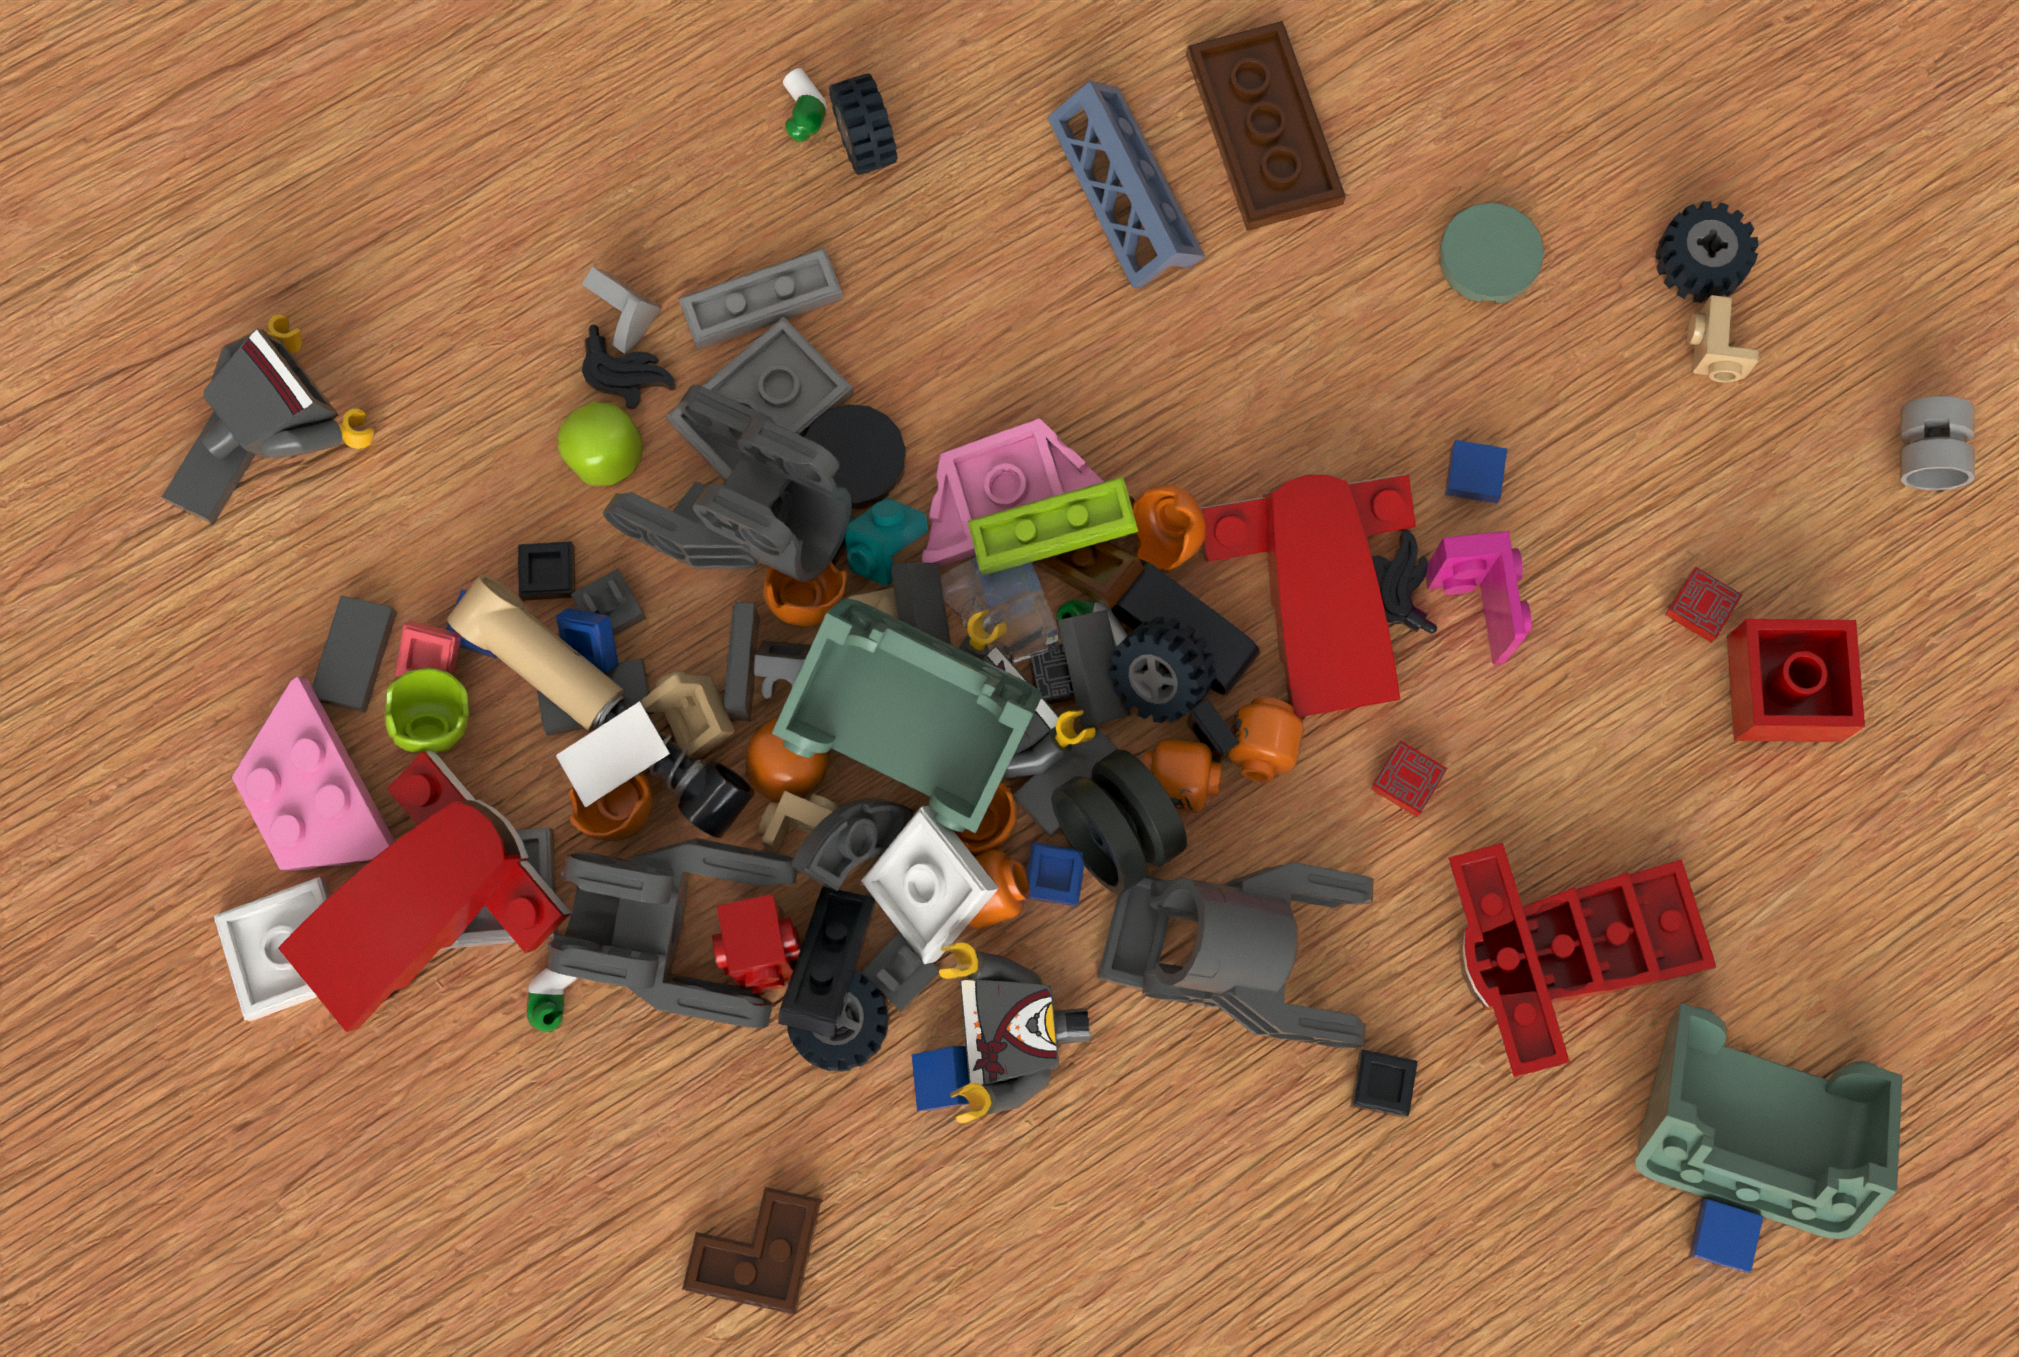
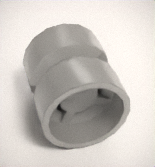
[1901,396,1975,490]

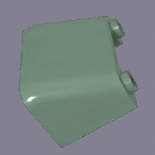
[771,598,1042,833]
[1635,1003,1902,1239]

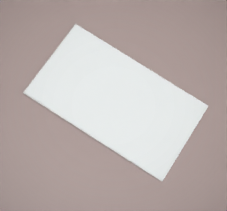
[556,701,670,807]

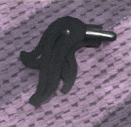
[582,324,676,409]
[1372,529,1437,634]

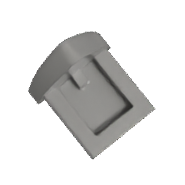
[582,267,662,354]

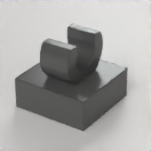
[571,569,646,637]
[754,640,812,699]
[861,932,939,1013]

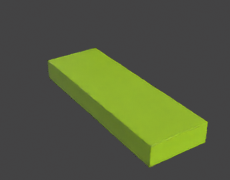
[968,476,1139,576]

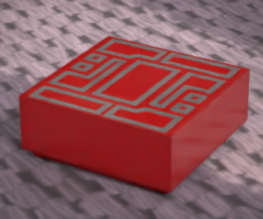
[1665,567,1742,642]
[1370,740,1448,817]

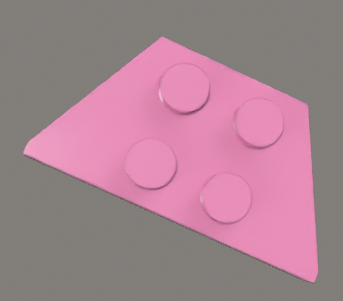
[922,418,1104,568]
[232,676,395,871]

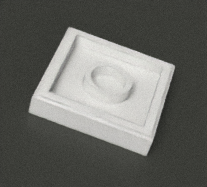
[861,805,999,964]
[214,877,330,1022]

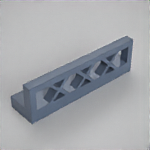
[1047,81,1205,288]

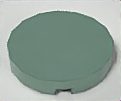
[1439,203,1544,304]

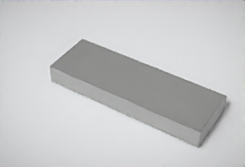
[679,247,843,350]

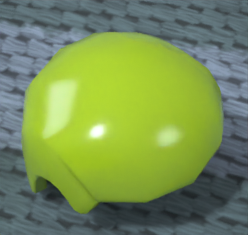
[556,401,643,486]
[385,667,469,754]

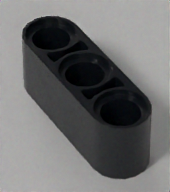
[1111,559,1260,696]

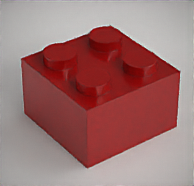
[1727,619,1865,742]

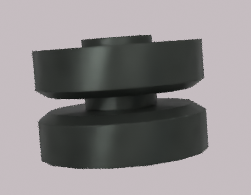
[1051,749,1187,894]

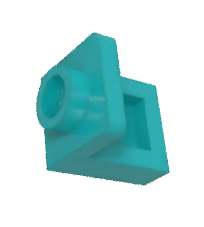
[845,498,928,586]

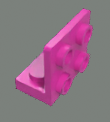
[1425,531,1531,665]

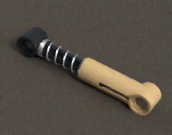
[447,574,755,838]

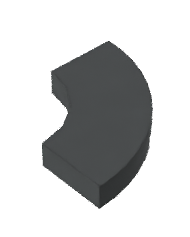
[790,798,914,890]

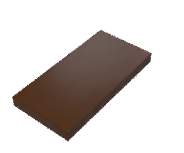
[1186,21,1346,231]

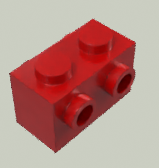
[712,894,801,993]

